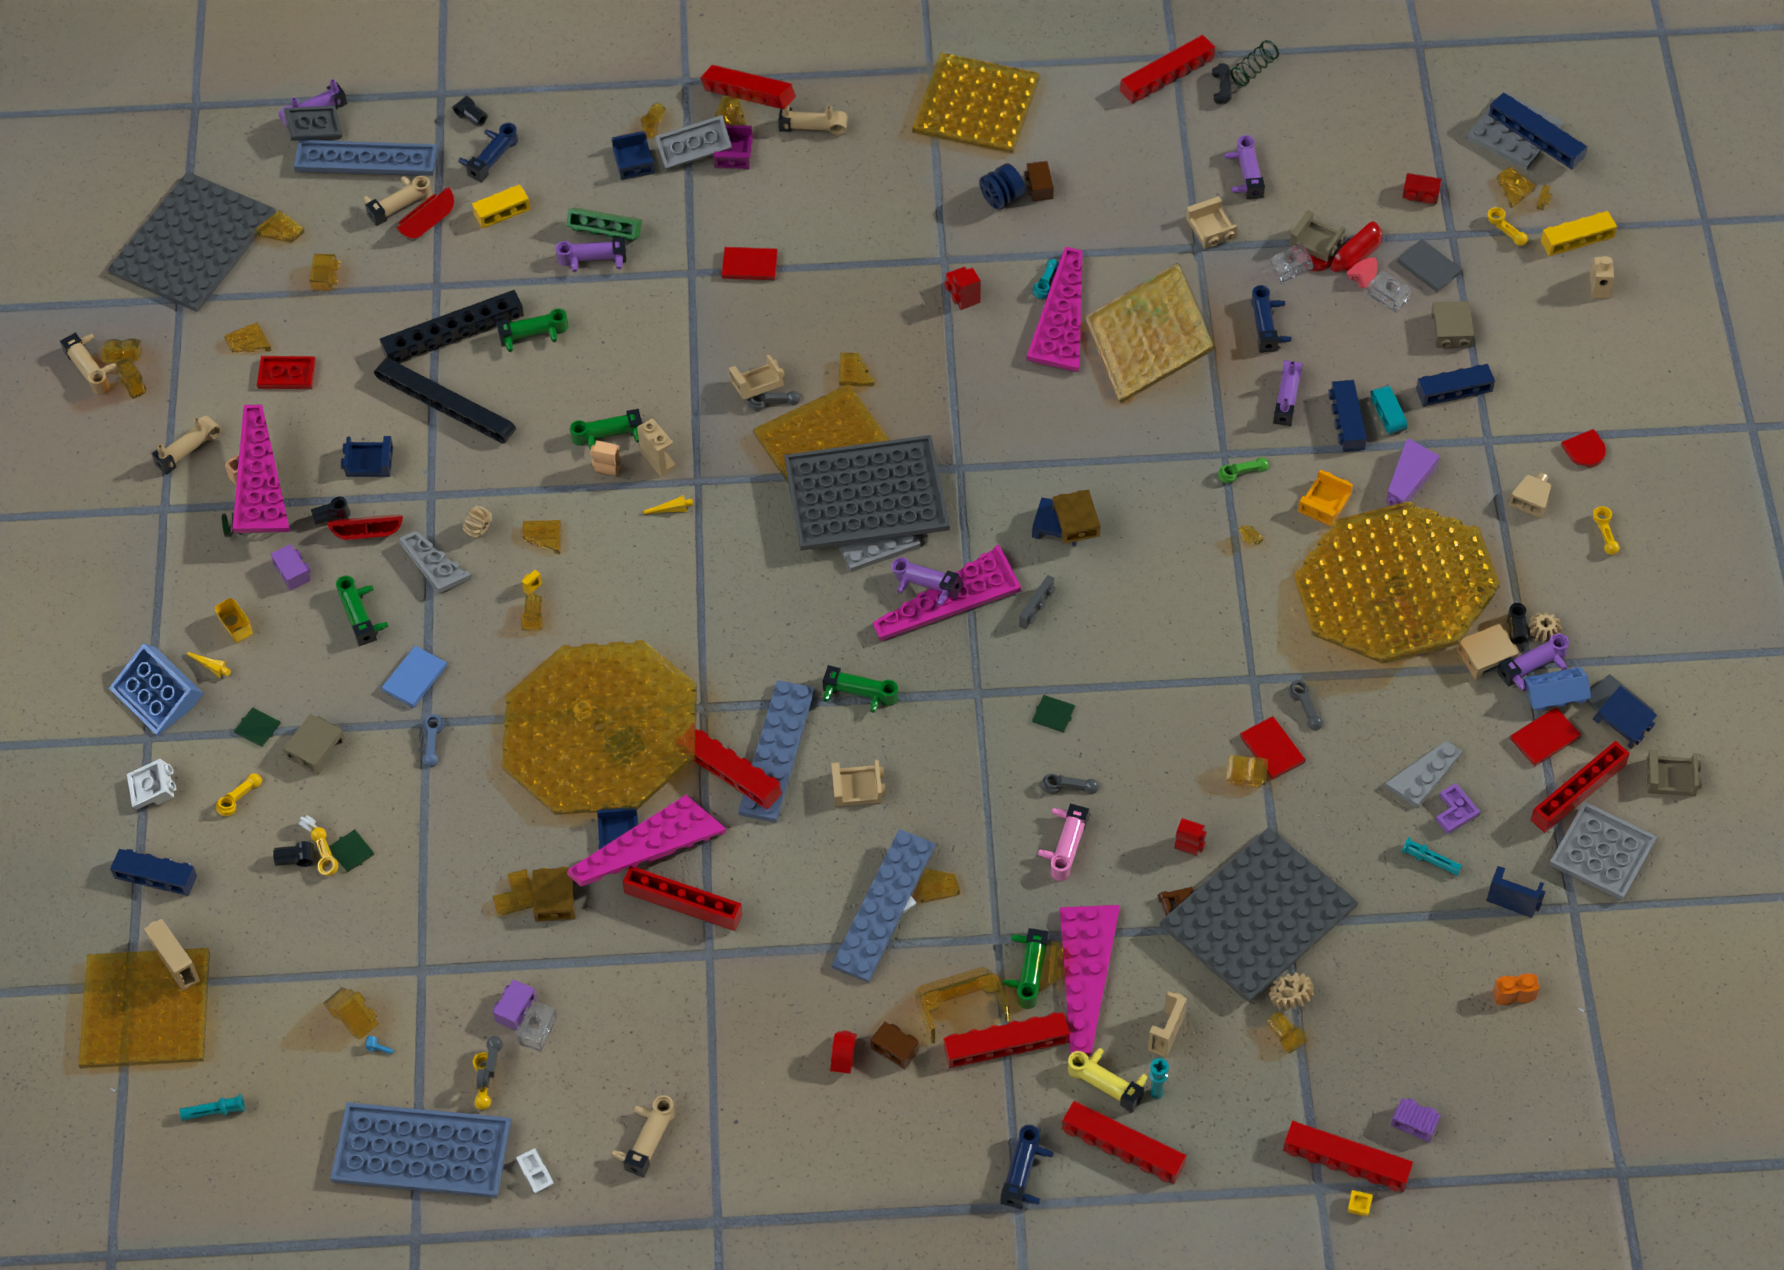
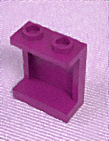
[714,124,753,169]

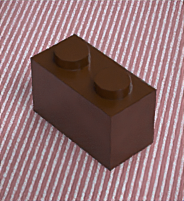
[1024,161,1054,202]
[871,1021,919,1070]

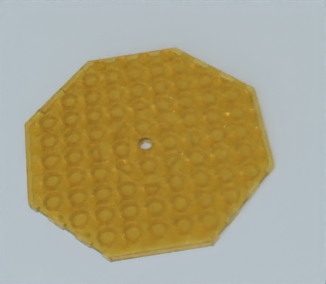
[1293,501,1500,664]
[501,640,697,815]

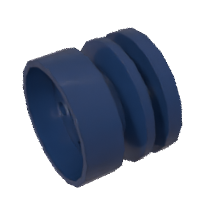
[979,163,1025,209]

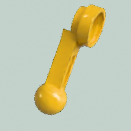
[1487,207,1528,246]
[1593,506,1620,555]
[216,773,262,816]
[311,827,338,876]
[473,1052,491,1110]

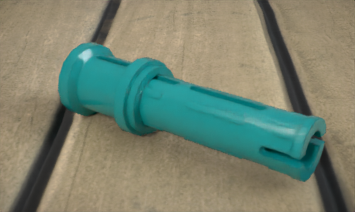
[1401,837,1462,876]
[1149,1058,1169,1100]
[180,1094,245,1121]

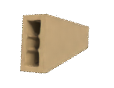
[144,918,200,991]

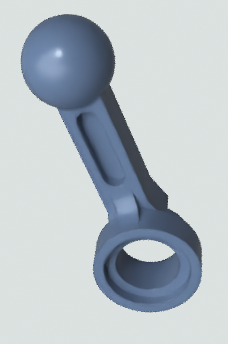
[423,714,444,767]

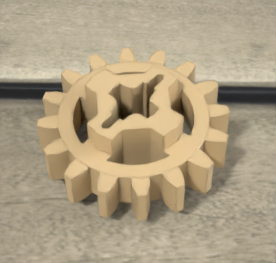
[1269,972,1314,1010]

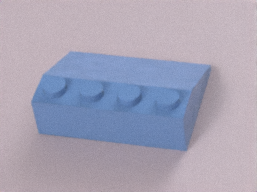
[109,643,204,735]

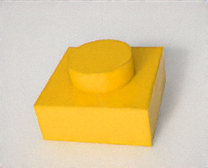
[521,570,542,596]
[1347,1190,1373,1217]

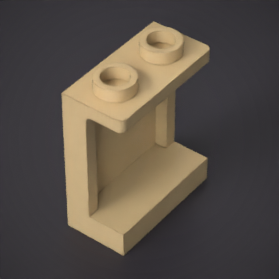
[1186,196,1238,249]
[728,355,785,400]
[637,419,676,477]
[1457,624,1519,680]
[831,760,886,807]
[1148,991,1187,1058]

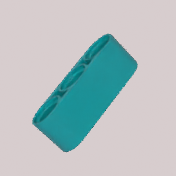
[1370,386,1407,434]

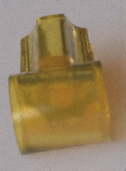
[641,103,666,138]
[521,593,542,630]
[1267,1011,1307,1053]

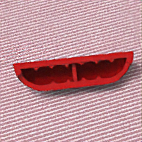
[396,187,454,238]
[1330,221,1382,272]
[327,515,403,540]

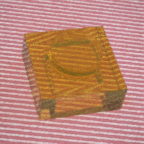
[1536,184,1552,210]
[1238,525,1264,545]

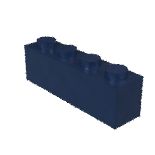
[1416,364,1495,406]
[1328,380,1367,452]
[110,849,197,896]

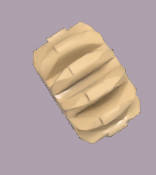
[463,505,492,539]
[1528,611,1562,644]

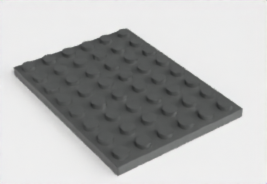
[107,172,276,312]
[784,435,950,551]
[1160,827,1358,1003]

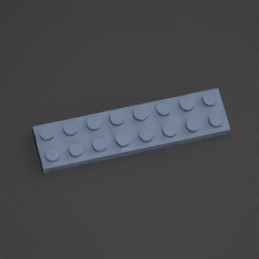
[294,140,438,176]
[738,680,815,823]
[832,829,936,983]

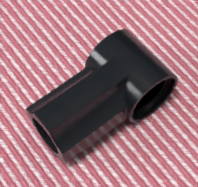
[453,96,488,127]
[311,496,350,525]
[1507,603,1528,644]
[273,841,314,867]

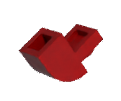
[830,1030,857,1074]

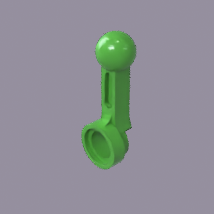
[1218,457,1269,484]

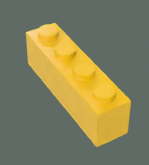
[1540,211,1617,257]

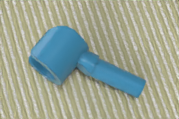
[366,1036,394,1055]

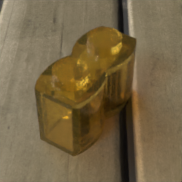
[310,254,340,290]
[101,338,142,363]
[116,357,146,399]
[1226,755,1268,788]

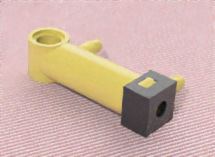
[1068,1048,1148,1113]

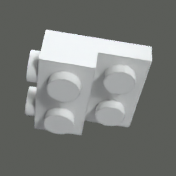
[127,759,176,810]

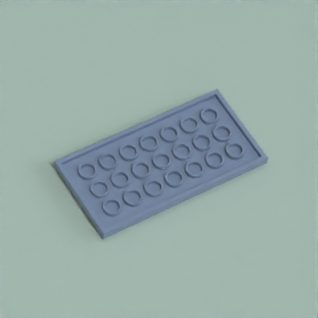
[331,1102,512,1198]

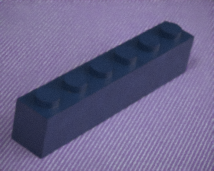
[1488,92,1587,170]

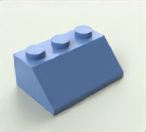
[1523,667,1591,710]

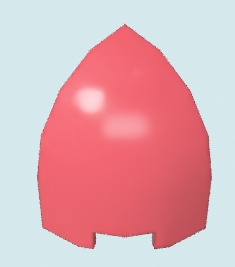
[1346,257,1377,288]

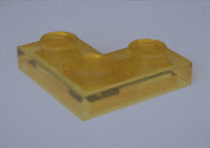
[492,869,533,917]

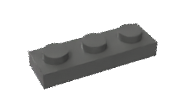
[1019,575,1056,630]

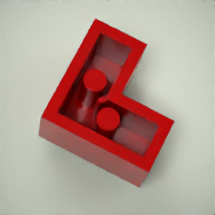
[944,266,981,310]

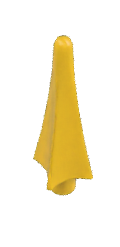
[642,495,694,514]
[187,652,231,678]

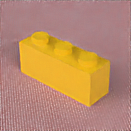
[472,184,531,229]

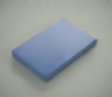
[382,646,447,708]

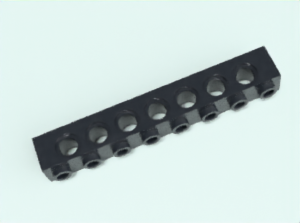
[379,290,524,363]

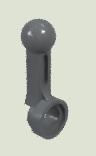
[747,391,801,411]
[1288,680,1323,730]
[1041,774,1099,794]
[477,1036,503,1090]

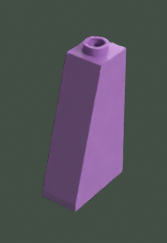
[1386,438,1440,511]

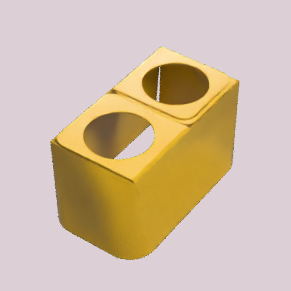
[215,598,253,644]

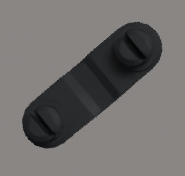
[1212,63,1232,104]

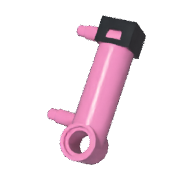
[1038,803,1089,881]

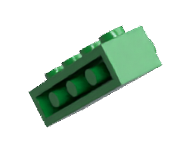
[566,207,642,241]

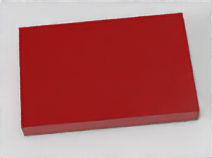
[721,247,778,280]
[257,356,316,389]
[1510,707,1581,766]
[1240,716,1306,780]

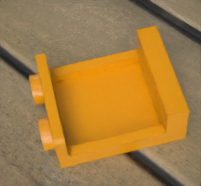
[1298,470,1353,527]

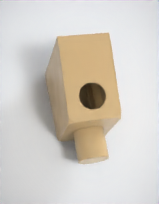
[1590,256,1614,299]
[1509,473,1552,518]

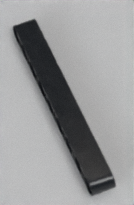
[374,358,516,444]

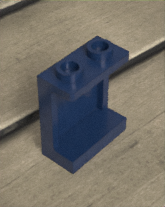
[611,131,655,180]
[341,436,394,477]
[1032,497,1081,546]
[1592,686,1657,748]
[597,806,638,850]
[1486,866,1546,918]

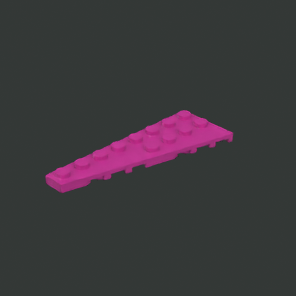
[1027,247,1082,372]
[232,405,290,533]
[873,544,1021,641]
[568,795,726,887]
[1060,905,1120,1056]

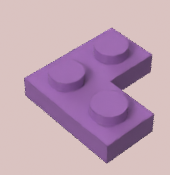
[1436,783,1480,834]

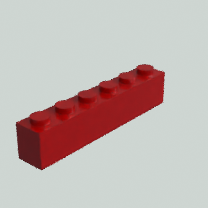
[1120,34,1215,104]
[700,65,796,110]
[677,726,783,810]
[1530,740,1630,833]
[622,866,743,931]
[944,1012,1070,1069]
[1062,1100,1187,1184]
[1283,1120,1414,1192]

